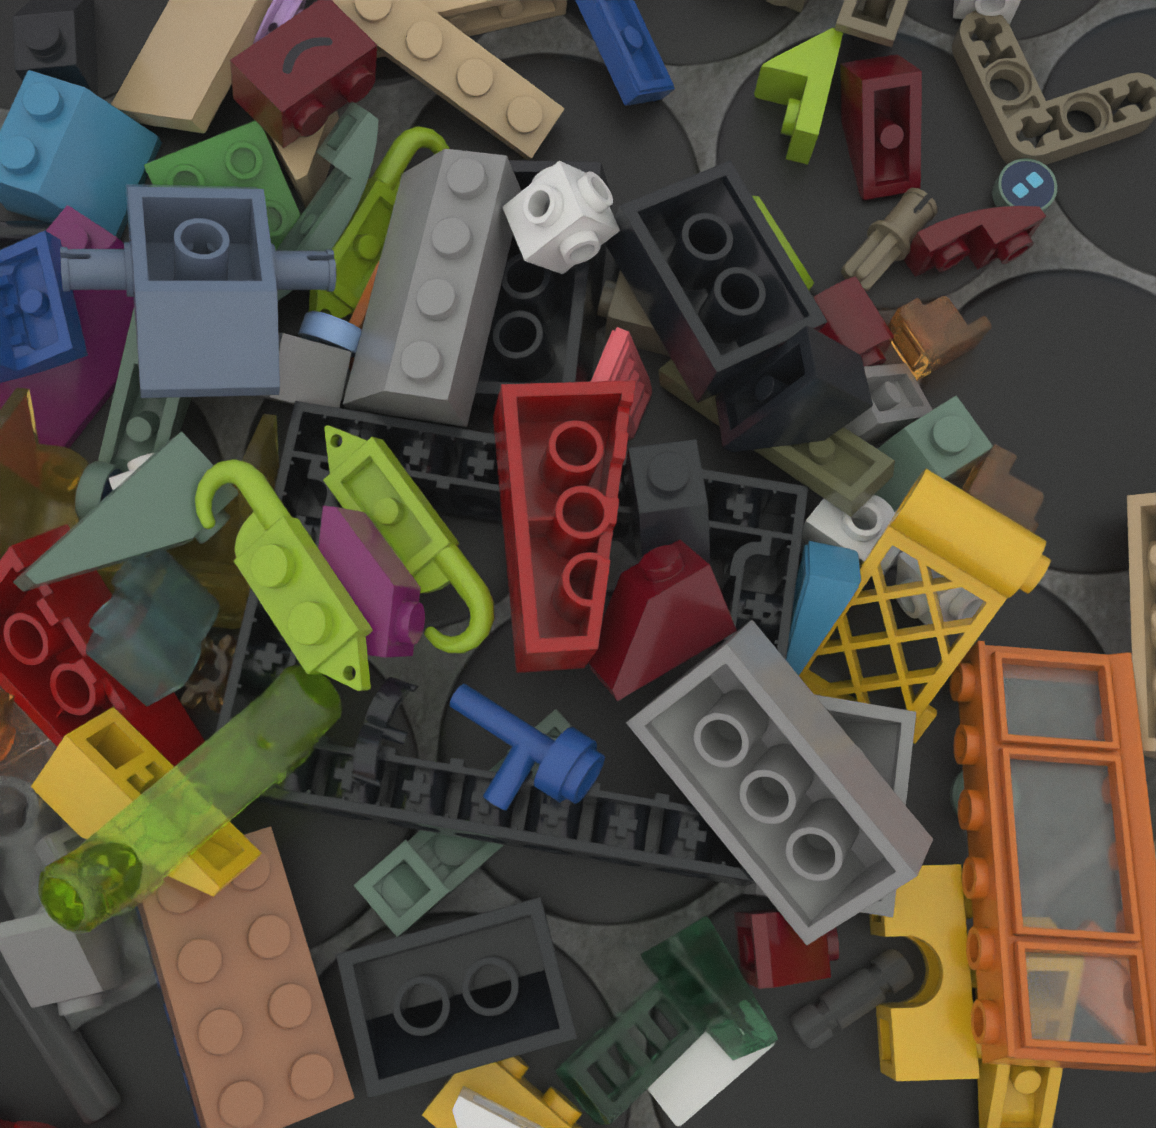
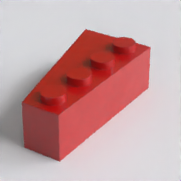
[493,380,636,673]
[0,524,211,783]

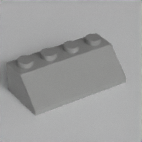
[343,149,521,427]
[626,620,933,945]

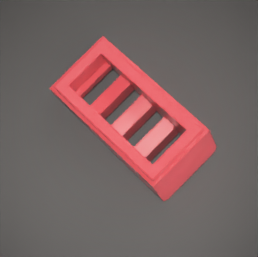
[590,327,652,440]

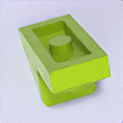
[754,28,843,165]

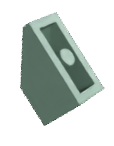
[874,395,993,512]

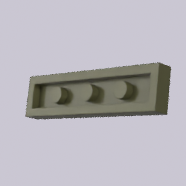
[658,359,895,517]

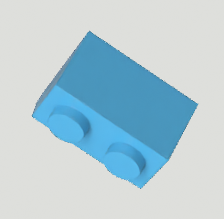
[0,70,162,240]

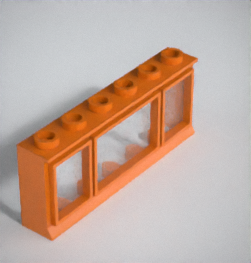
[950,641,1156,1073]

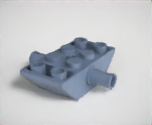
[60,184,336,398]

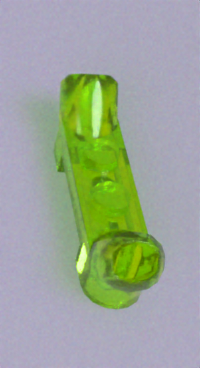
[37,665,343,934]

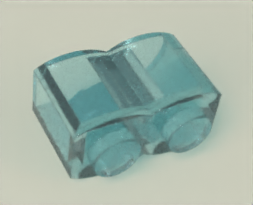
[86,550,220,706]

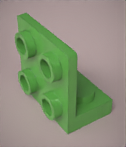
[144,120,301,250]

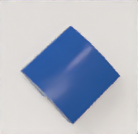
[0,231,88,383]

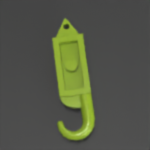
[309,126,450,318]
[323,425,495,654]
[195,459,373,691]

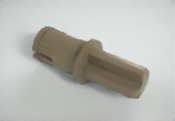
[841,188,938,291]

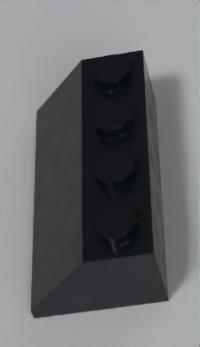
[473,160,611,410]

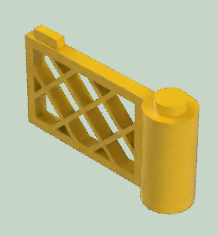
[799,468,1051,744]

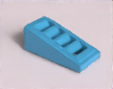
[786,541,861,676]

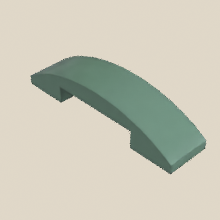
[277,102,379,301]
[354,709,572,937]

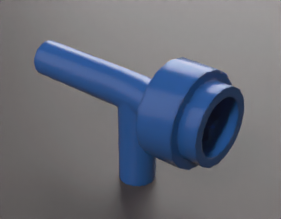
[450,684,605,810]

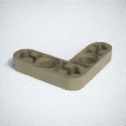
[952,10,1156,165]

